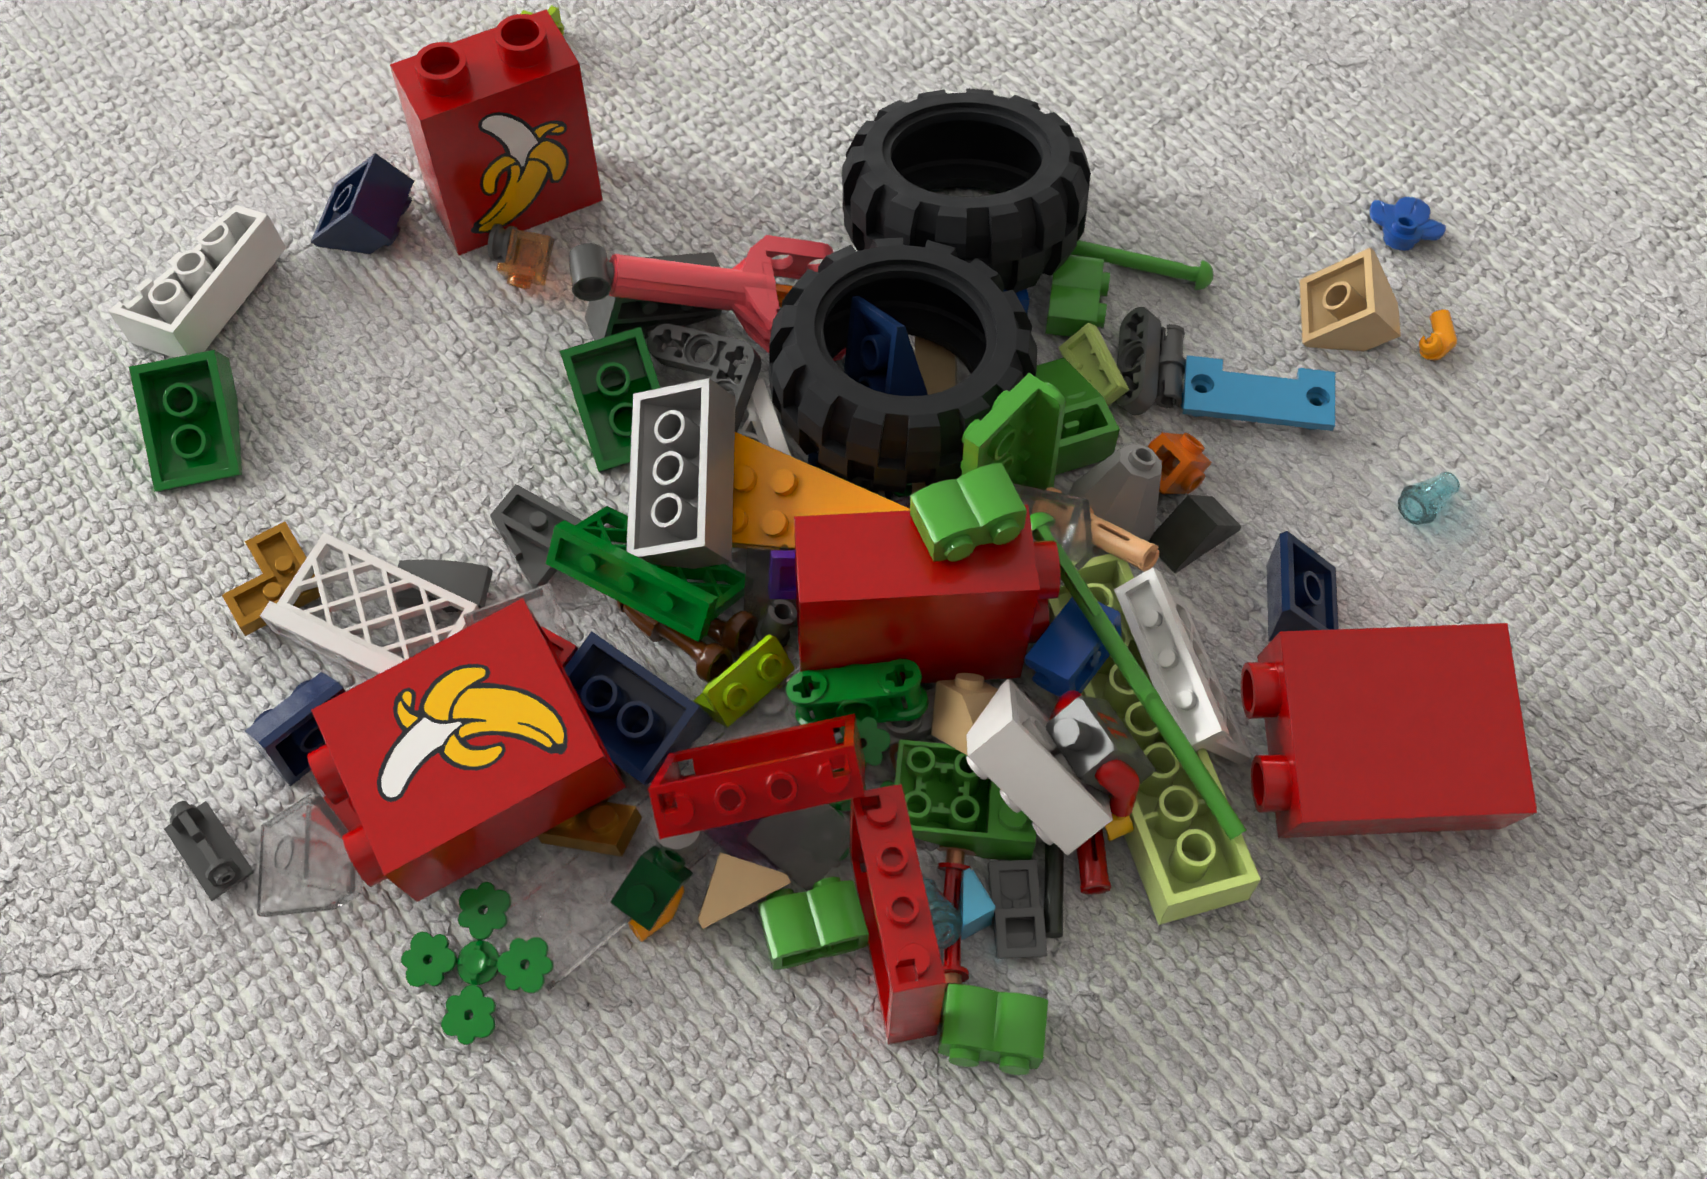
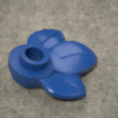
[1369,197,1446,251]

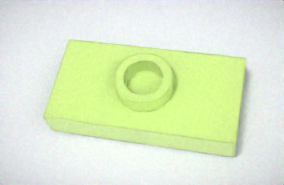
[1058,323,1129,406]

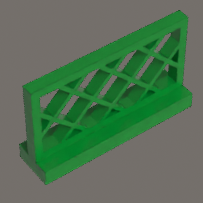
[546,506,755,642]

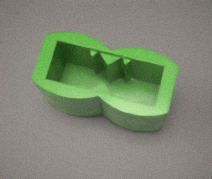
[1045,255,1110,337]
[910,463,1027,561]
[758,877,869,970]
[938,984,1048,1075]

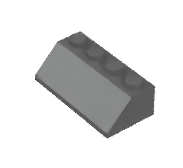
[626,378,735,569]

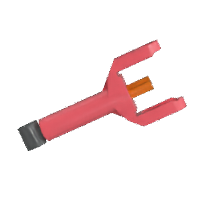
[569,235,846,361]

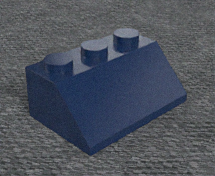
[564,631,713,786]

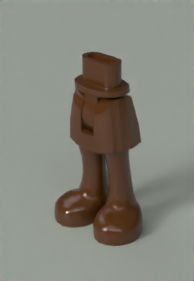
[616,600,758,683]

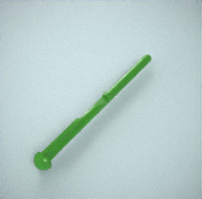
[1071,240,1214,290]
[1030,512,1247,840]

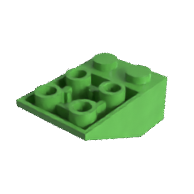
[1035,358,1120,475]
[894,739,1036,861]

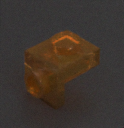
[496,229,554,289]

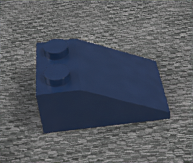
[844,296,928,396]

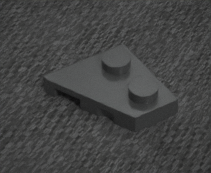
[490,484,583,593]

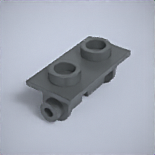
[164,801,255,901]

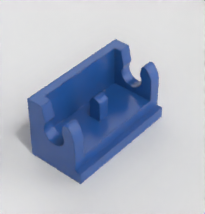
[1024,597,1122,697]

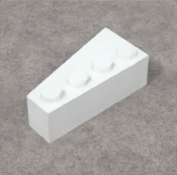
[108,205,286,358]

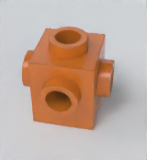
[1147,432,1212,494]

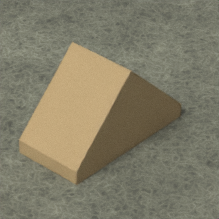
[697,852,791,929]

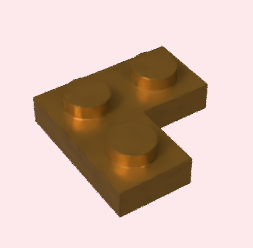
[222,521,320,636]
[537,763,642,857]

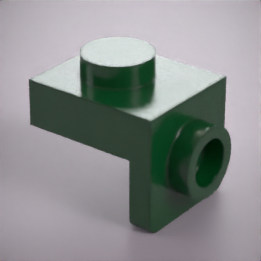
[610,846,693,931]

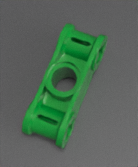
[786,659,929,728]

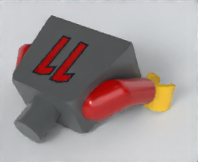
[1046,690,1156,842]

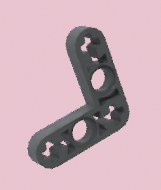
[647,324,762,432]

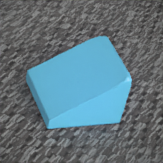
[960,868,996,940]

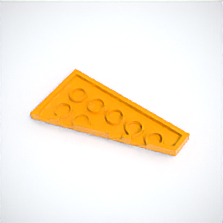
[732,432,910,551]

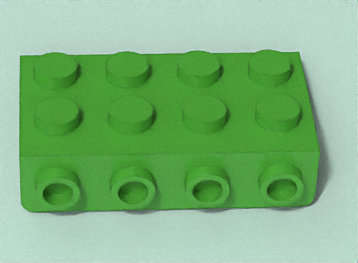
[960,373,1066,500]

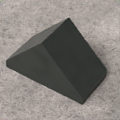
[1148,495,1241,574]

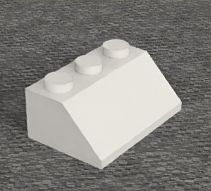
[966,679,1113,855]

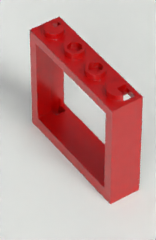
[648,714,865,839]
[850,784,946,1044]

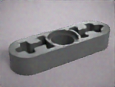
[1115,307,1162,416]

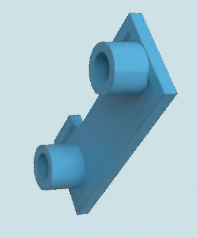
[1181,355,1335,431]

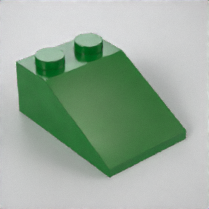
[560,327,660,472]
[129,350,242,492]

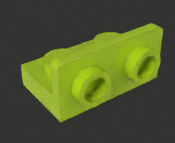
[693,634,795,727]

